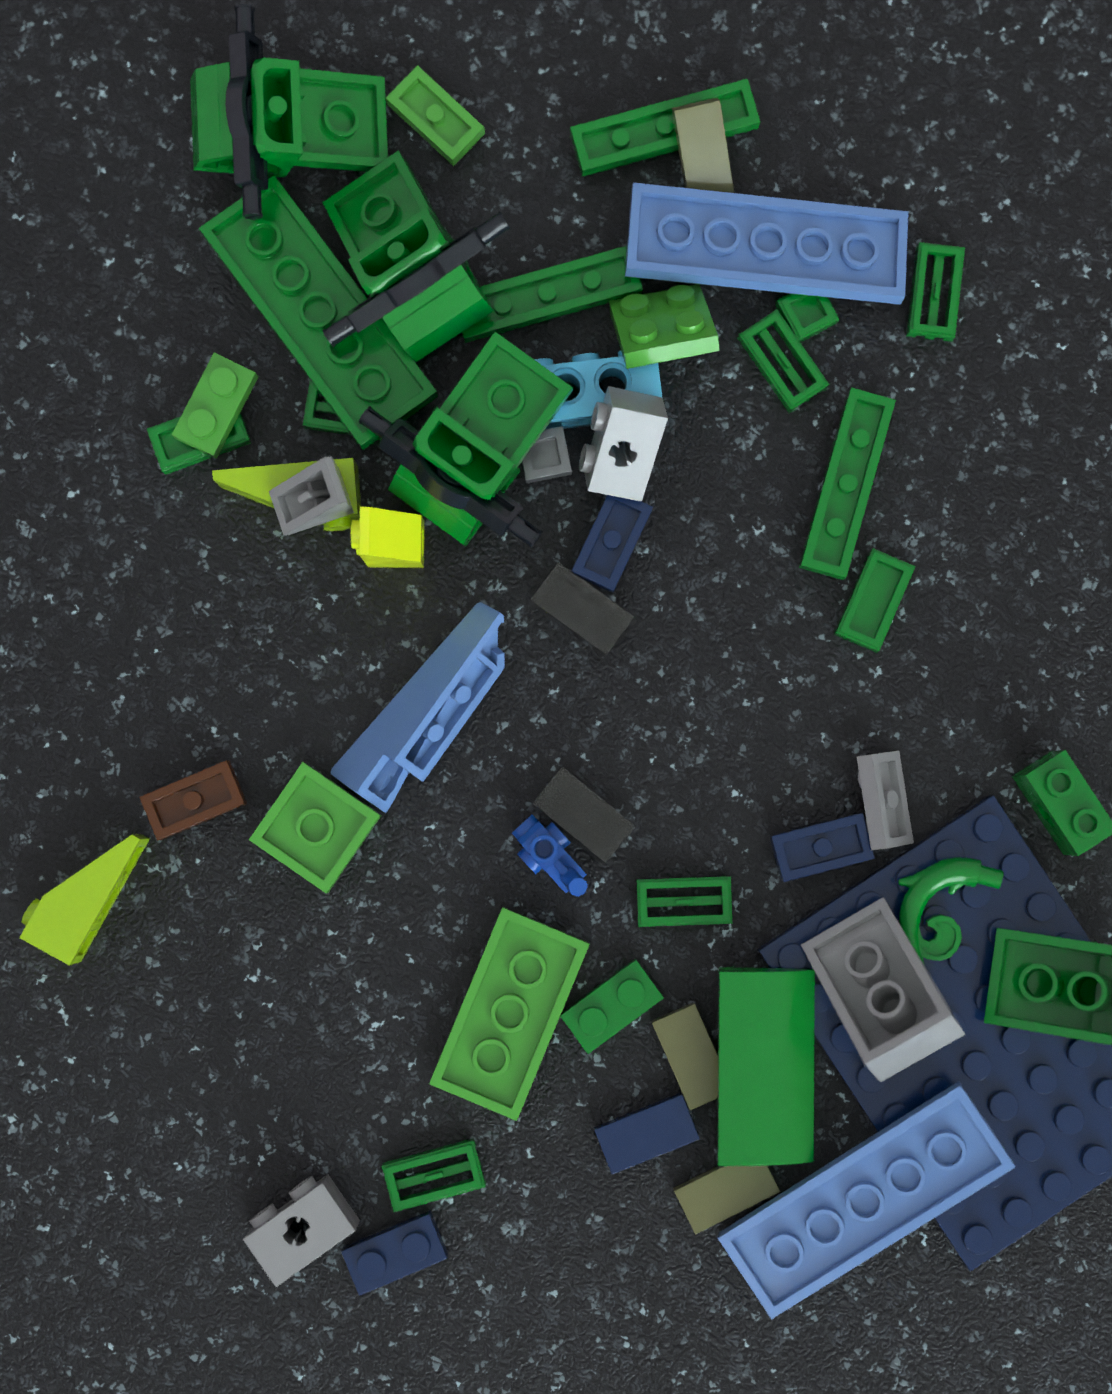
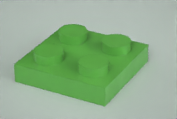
[609,284,719,369]
[249,762,382,893]

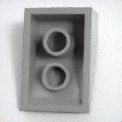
[801,897,965,1082]

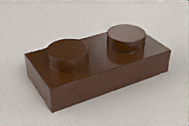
[139,760,247,841]

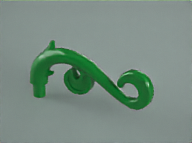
[898,857,1003,965]

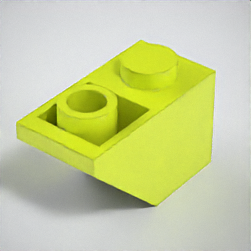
[351,507,425,568]

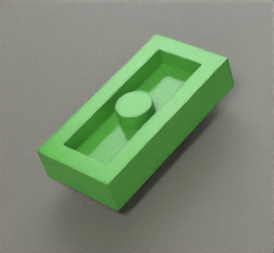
[386,65,485,166]
[172,352,258,459]

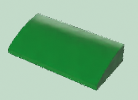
[717,967,815,1166]

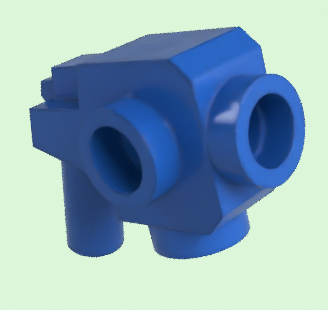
[512,814,587,896]

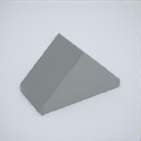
[269,456,354,536]

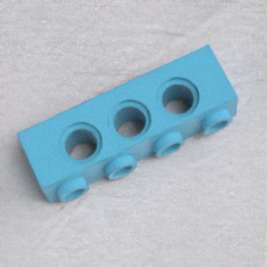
[534,351,662,429]

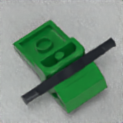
[190,4,388,220]
[322,151,511,362]
[358,332,573,548]

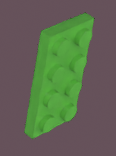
[429,907,590,1121]

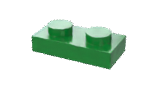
[560,959,664,1054]

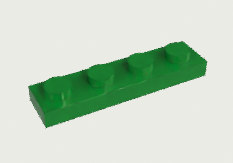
[570,78,760,177]
[462,246,643,343]
[799,387,896,580]

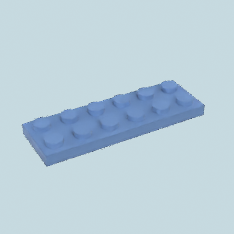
[625,183,908,305]
[718,1081,1016,1319]

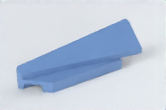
[331,602,505,813]

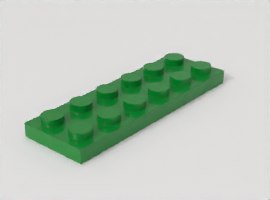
[199,176,438,450]

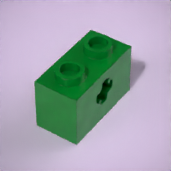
[1012,750,1112,856]

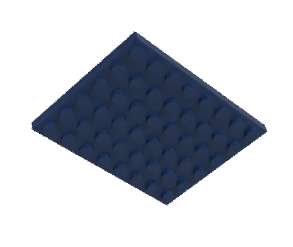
[757,795,1112,1272]

